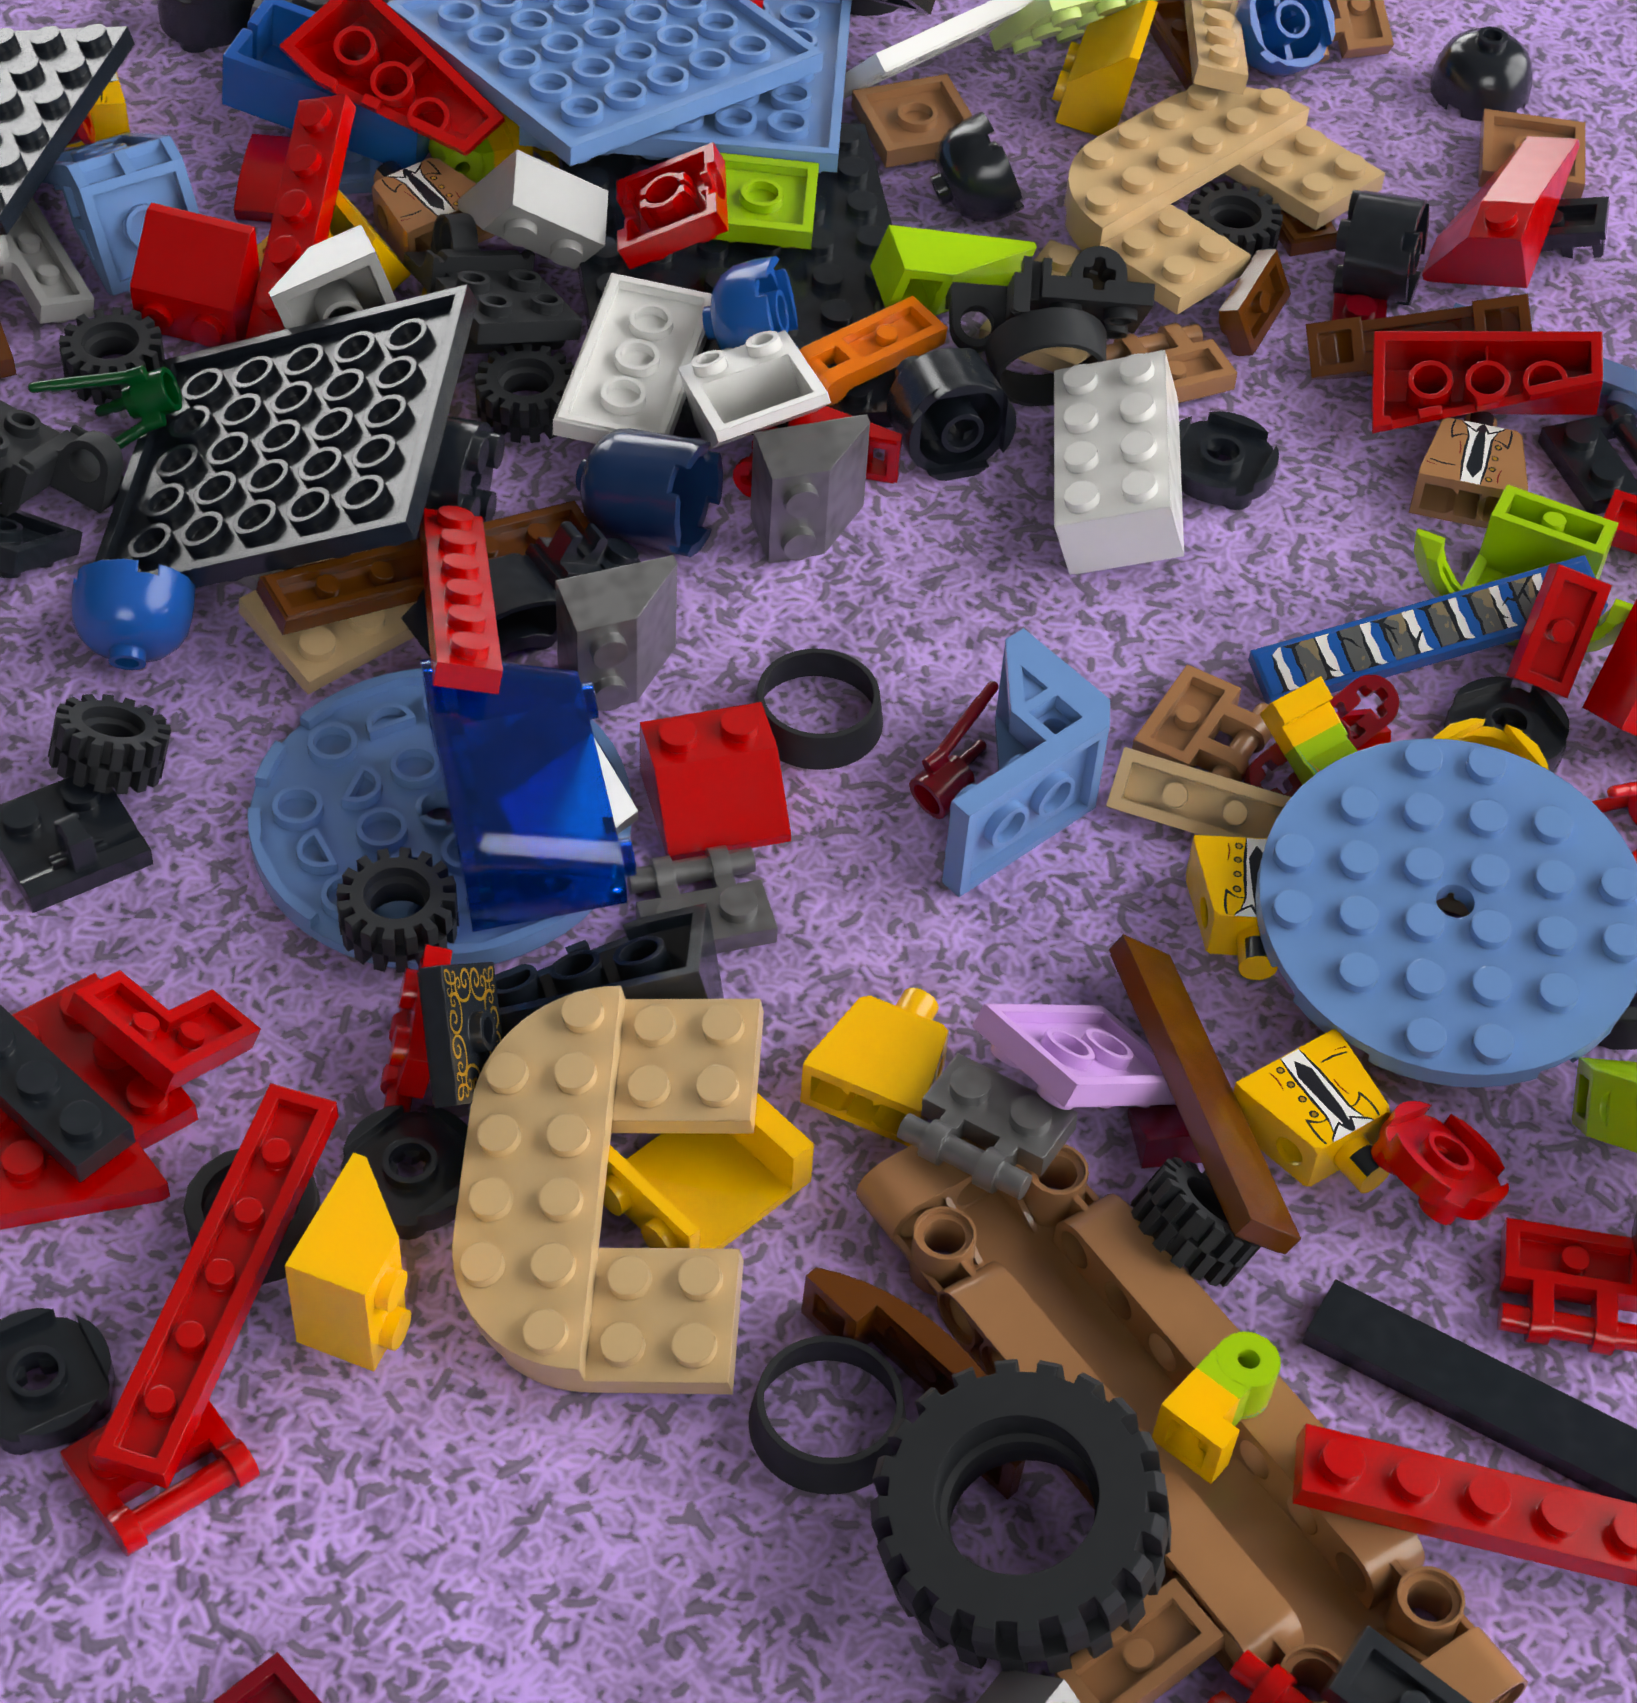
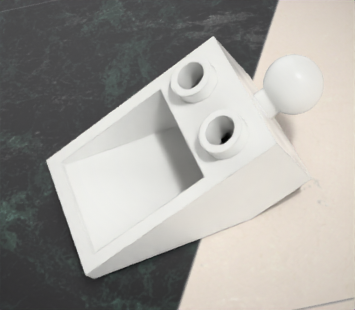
[678,330,831,450]

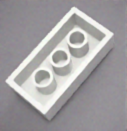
[1054,350,1184,574]

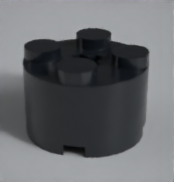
[157,0,255,53]
[1333,190,1430,306]
[886,348,1016,481]
[419,415,505,529]

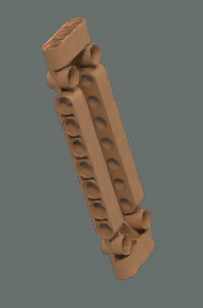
[856,1137,1528,1703]

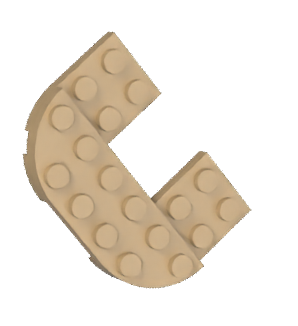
[1064,84,1385,315]
[452,986,764,1395]

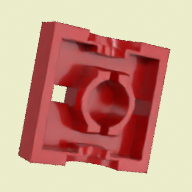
[616,142,729,269]

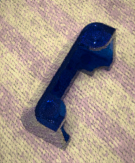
[420,658,637,932]

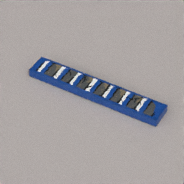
[1248,555,1608,704]

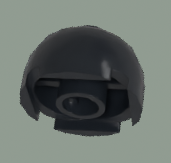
[1430,26,1533,121]
[930,112,1024,222]

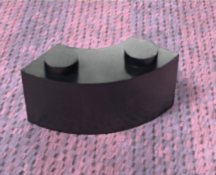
[401,553,557,658]

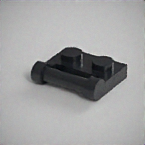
[1538,404,1637,515]

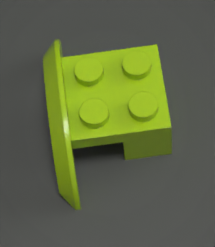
[1414,484,1634,653]

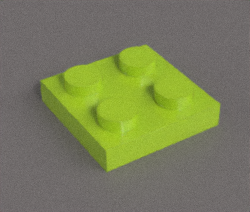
[714,153,819,249]

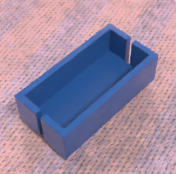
[222,0,430,169]

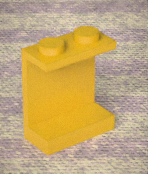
[603,1093,814,1249]

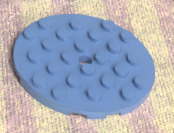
[247,667,631,970]
[1255,738,1637,1088]

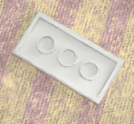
[843,0,1033,99]
[553,273,711,444]

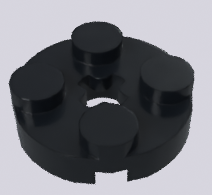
[1179,411,1279,510]
[1443,676,1569,772]
[341,1105,468,1240]
[0,1308,115,1455]

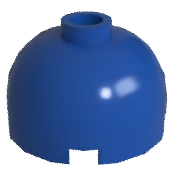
[1235,0,1335,77]
[702,256,798,351]
[71,559,196,670]

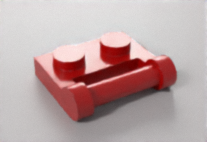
[59,1400,260,1557]

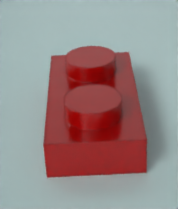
[1506,563,1612,698]

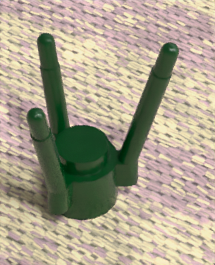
[28,365,182,459]

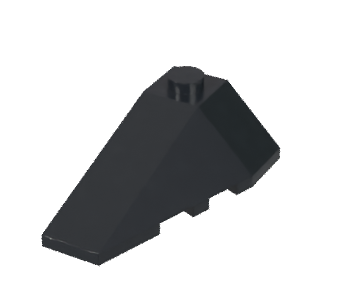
[495,903,724,1038]

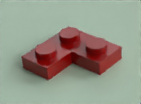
[66,970,261,1094]

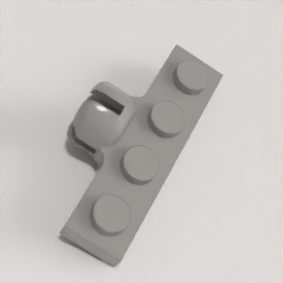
[0,197,94,324]

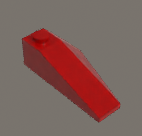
[279,0,505,157]
[1422,136,1580,288]

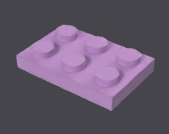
[972,1004,1176,1110]

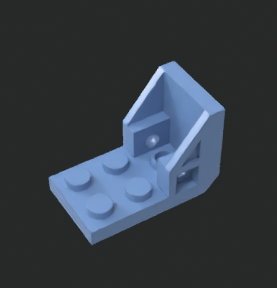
[42,132,200,296]
[942,628,1110,897]

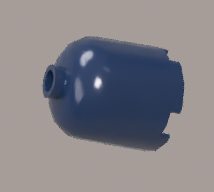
[576,428,723,557]

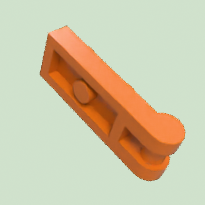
[799,296,948,405]

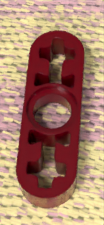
[1244,674,1399,797]

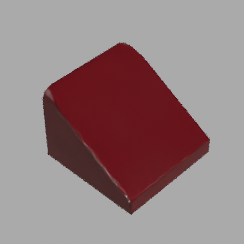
[1127,1105,1202,1169]

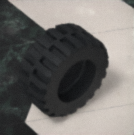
[870,1359,1172,1674]

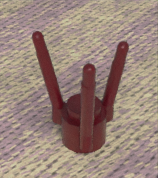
[909,681,999,819]

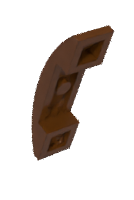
[1306,293,1532,380]
[801,1267,1025,1500]

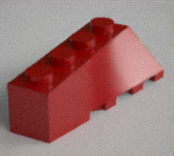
[1371,331,1603,434]

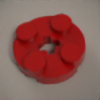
[1371,1101,1509,1225]

